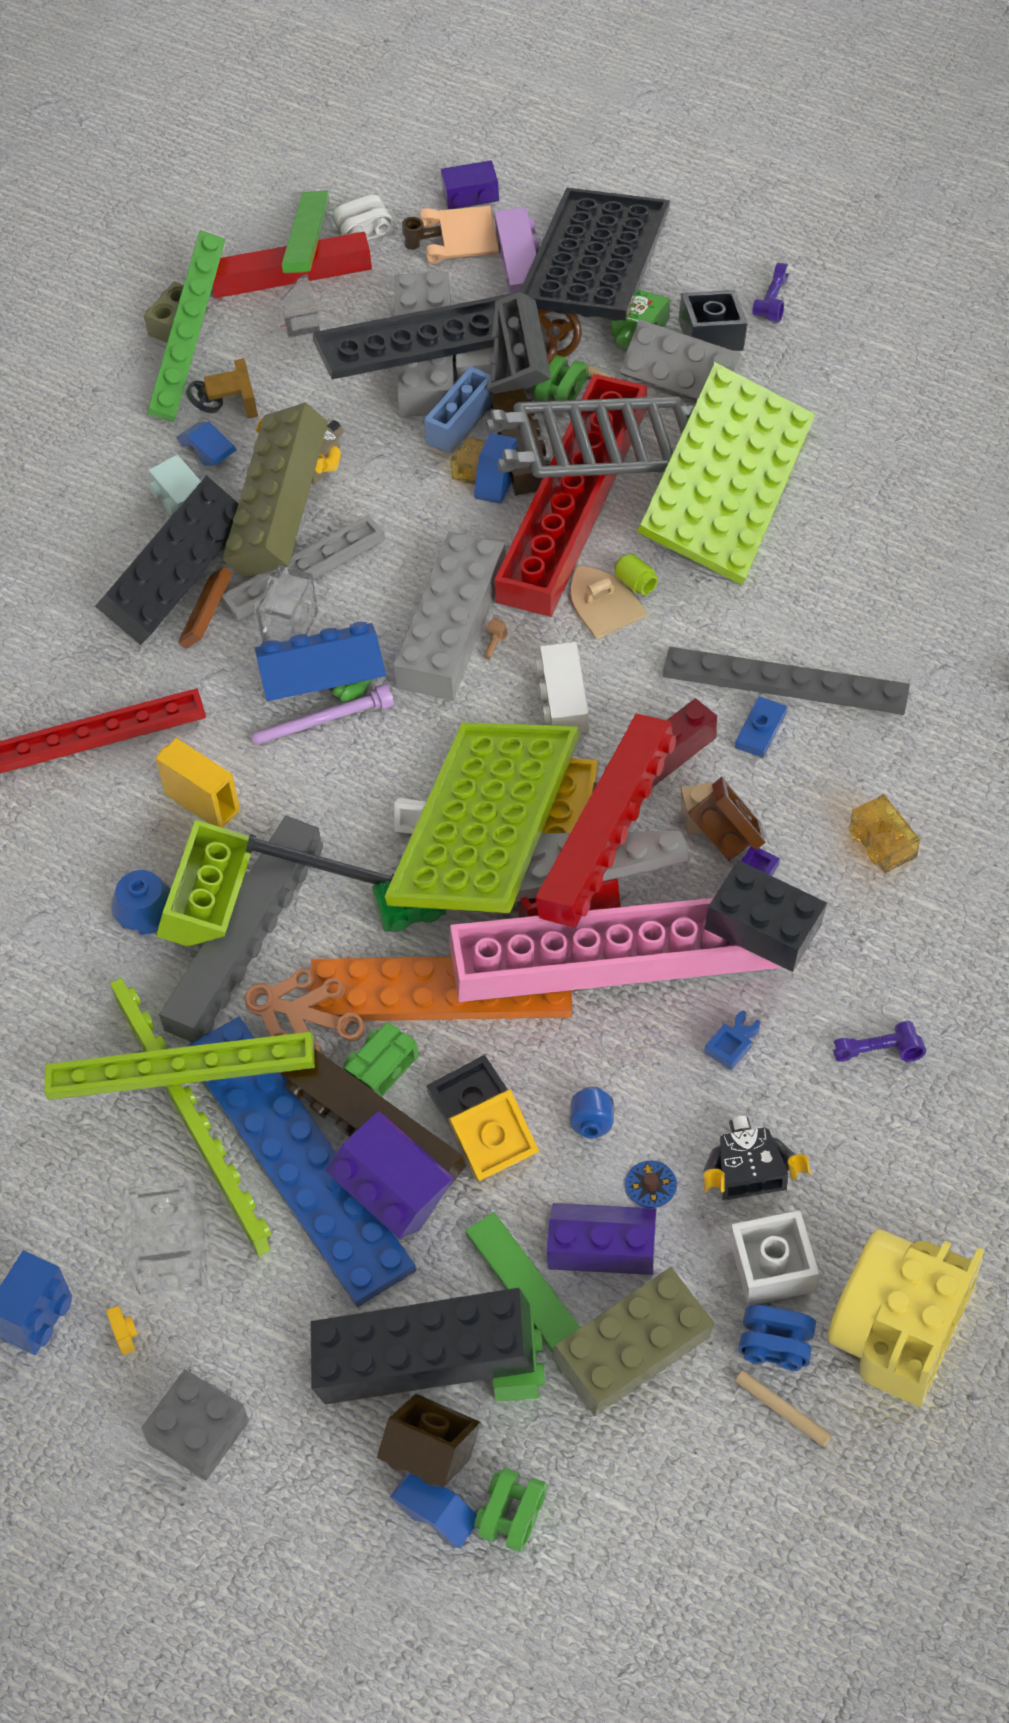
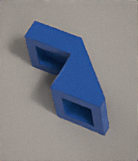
[176,422,237,466]
[474,433,518,504]
[390,1472,477,1548]

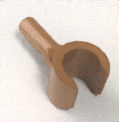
[483,618,508,660]

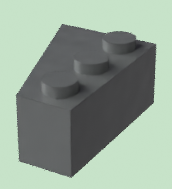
[487,291,551,394]

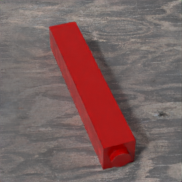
[212,232,372,298]

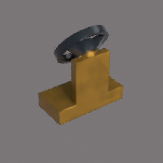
[186,358,258,419]

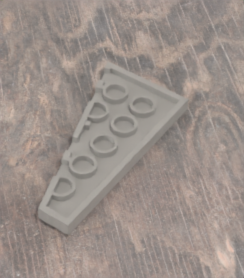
[514,831,690,903]

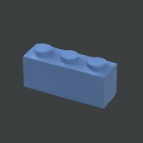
[424,366,495,454]

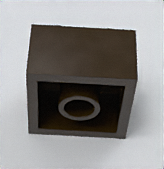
[377,1393,481,1488]

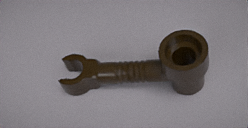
[402,217,442,250]

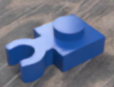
[704,1010,760,1071]

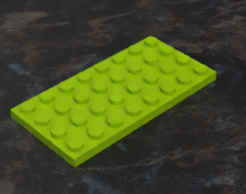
[636,362,815,585]
[385,722,580,913]

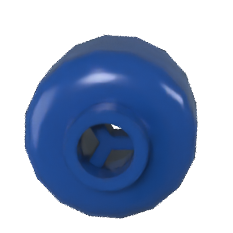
[569,1087,614,1139]

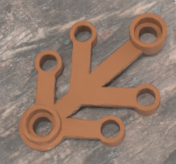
[245,968,366,1054]

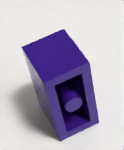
[441,160,499,210]

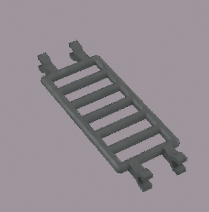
[486,396,694,478]

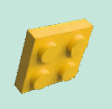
[448,1089,539,1181]

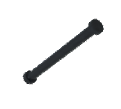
[245,834,394,885]

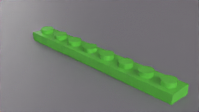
[147,230,226,422]

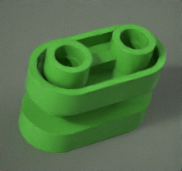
[532,355,588,401]
[474,1467,548,1553]

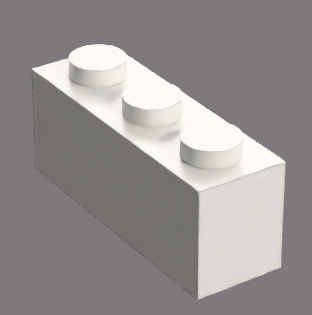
[535,642,589,733]

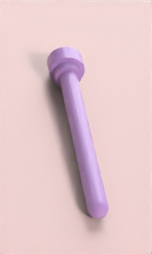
[251,683,394,745]

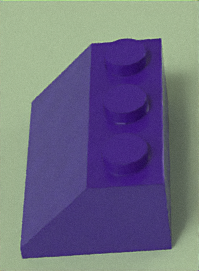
[325,1112,455,1239]
[547,1203,657,1275]

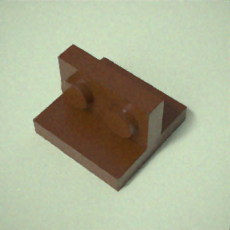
[688,777,766,862]

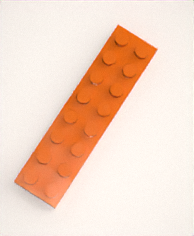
[309,957,572,1021]

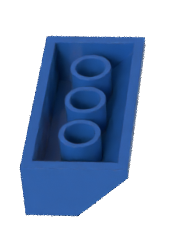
[254,622,386,701]

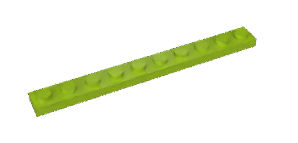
[110,978,272,1257]

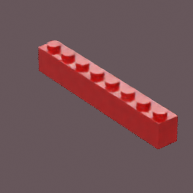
[535,713,676,928]

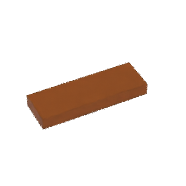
[178,567,233,649]

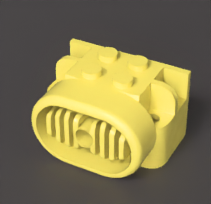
[827,1229,984,1408]

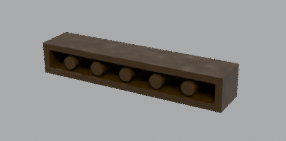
[280,1049,466,1190]

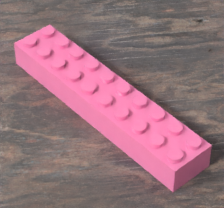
[449,898,783,1002]

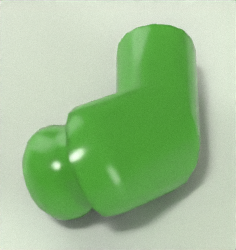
[333,679,373,702]

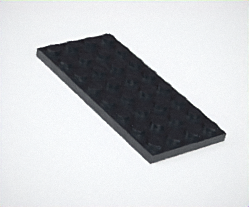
[520,187,670,321]

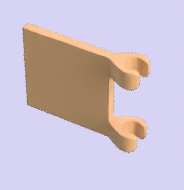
[420,206,499,264]

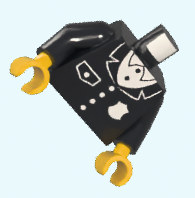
[703,1116,811,1201]

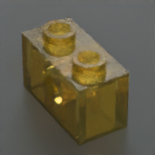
[849,794,920,873]

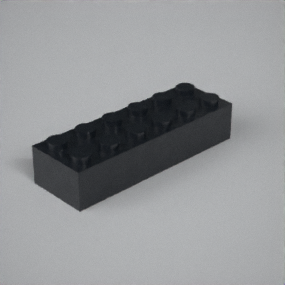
[95,475,239,645]
[310,1287,534,1405]

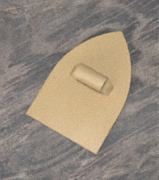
[571,566,648,639]

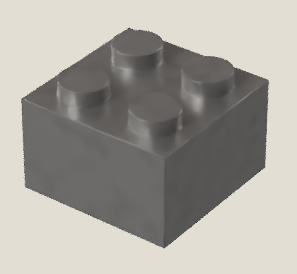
[141,1369,249,1481]

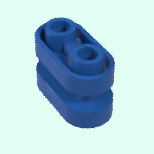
[738,1305,816,1371]

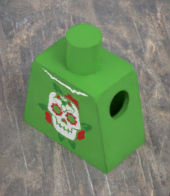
[611,290,670,348]

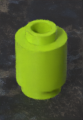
[615,553,658,596]

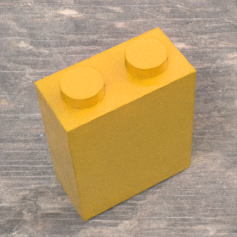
[155,738,240,828]

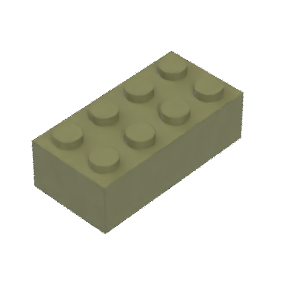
[552,1267,715,1416]

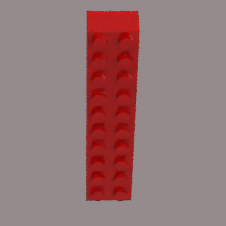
[494,373,647,617]

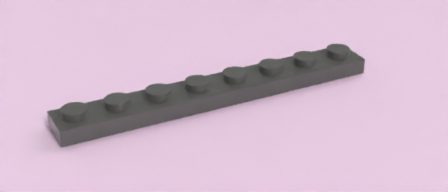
[663,647,910,715]

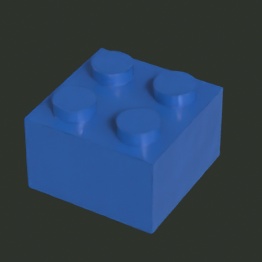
[0,1250,72,1355]

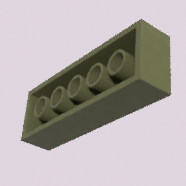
[223,402,328,578]

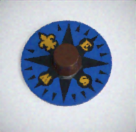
[625,1161,677,1208]

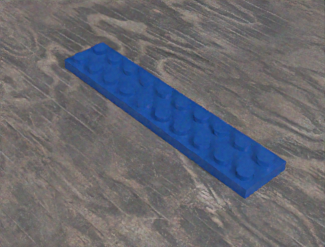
[186,1016,416,1307]

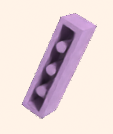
[495,207,539,294]

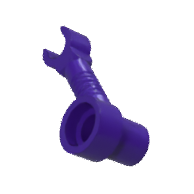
[752,262,789,322]
[833,1021,926,1062]

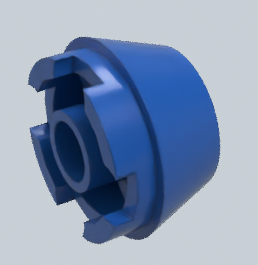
[111,870,171,935]

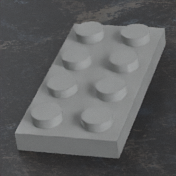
[619,319,743,400]

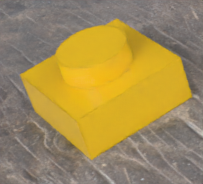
[106,1306,138,1355]

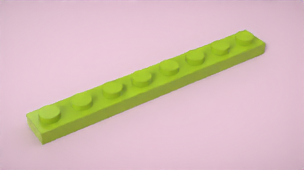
[44,1032,315,1100]

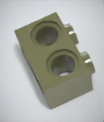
[144,281,183,343]

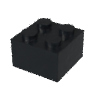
[678,290,748,351]

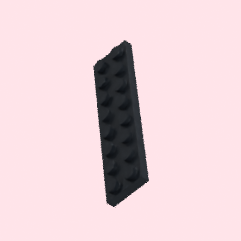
[313,292,542,380]

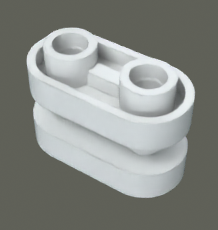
[333,195,393,240]

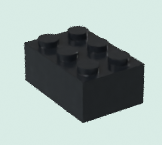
[704,860,827,972]

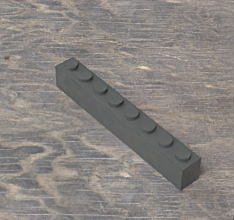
[159,815,323,1043]

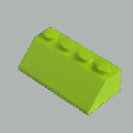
[156,819,251,946]

